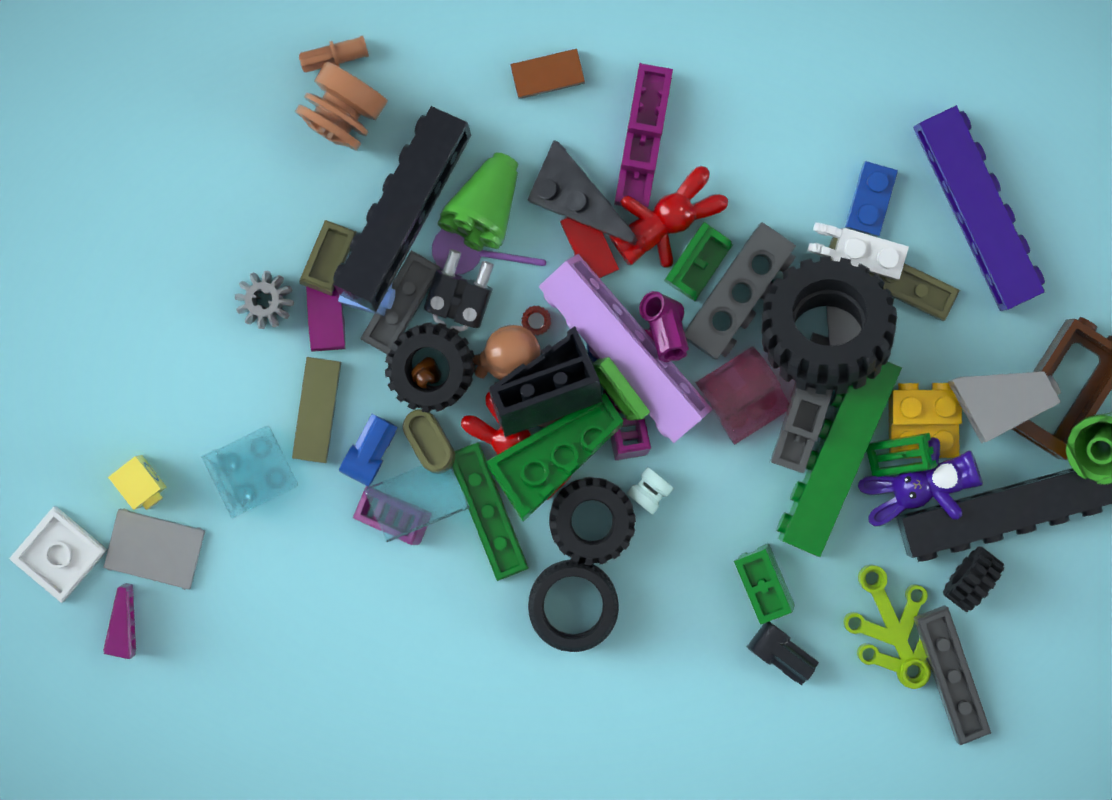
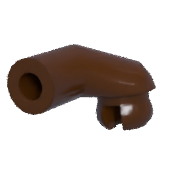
[411,357,442,388]

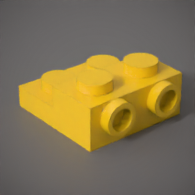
[888,383,962,458]

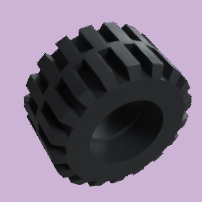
[385,322,476,412]
[549,477,636,565]

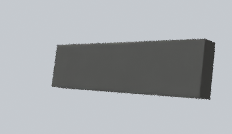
[913,605,991,745]

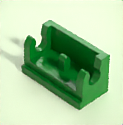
[664,222,733,302]
[734,543,795,625]

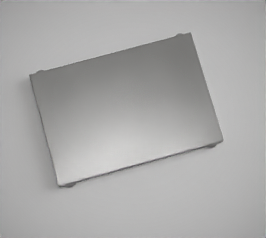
[103,509,205,589]

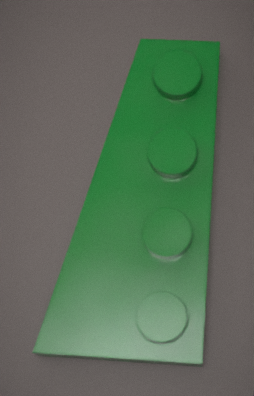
[487,393,623,522]

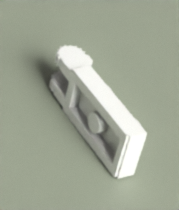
[807,223,909,280]

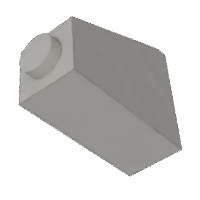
[948,371,1061,443]

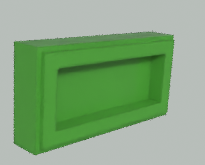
[592,357,650,420]

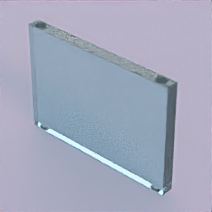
[364,465,470,543]

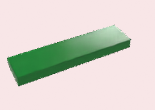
[452,442,529,581]

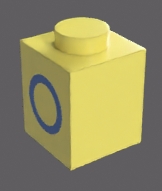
[108,455,167,510]

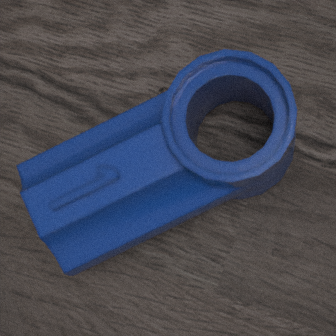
[339,414,398,487]

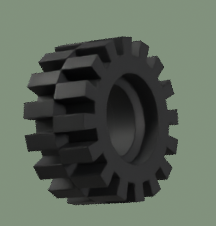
[943,546,1004,612]

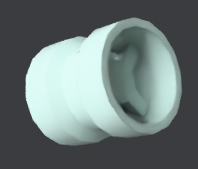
[626,467,674,515]

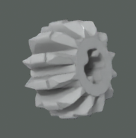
[235,271,294,329]

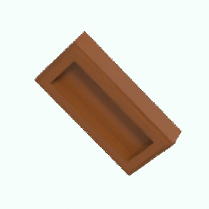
[510,48,585,99]

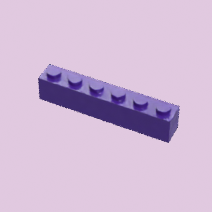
[913,105,1045,311]

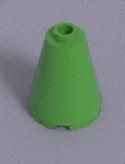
[1066,412,1112,485]

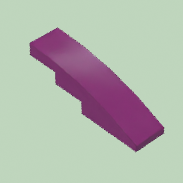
[614,63,673,208]

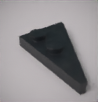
[527,140,638,245]

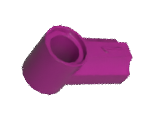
[639,291,689,363]

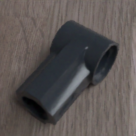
[746,621,819,686]

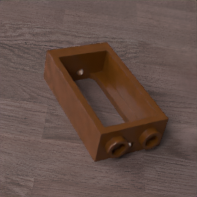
[1011,317,1112,460]

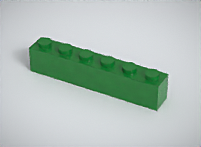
[776,361,902,557]

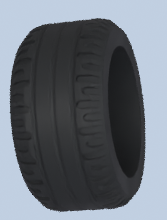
[528,560,619,652]

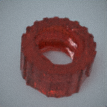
[521,305,552,336]

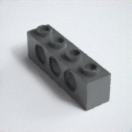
[684,222,796,360]

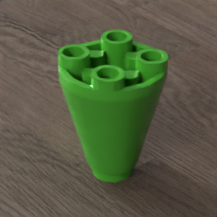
[437,152,518,251]

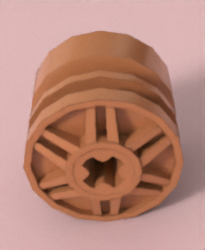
[295,62,388,151]

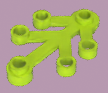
[843,565,931,689]

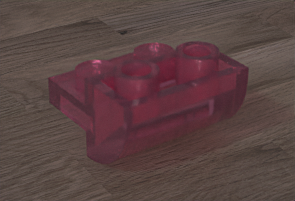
[695,346,790,445]

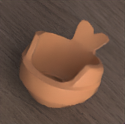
[473,325,541,380]

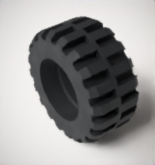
[761,256,897,395]

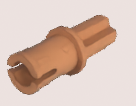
[299,36,369,73]

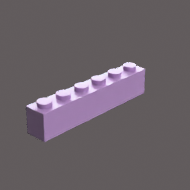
[538,254,713,443]

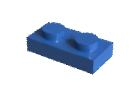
[845,161,898,237]

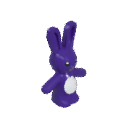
[858,437,983,526]

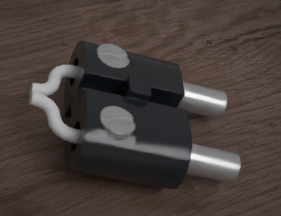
[424,249,494,331]

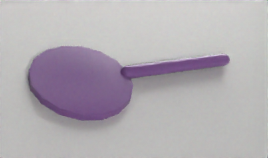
[432,229,546,274]

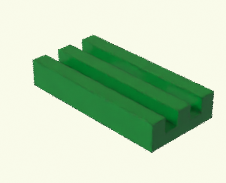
[866,433,937,477]

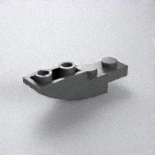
[770,332,833,473]

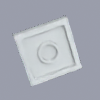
[9,506,108,603]

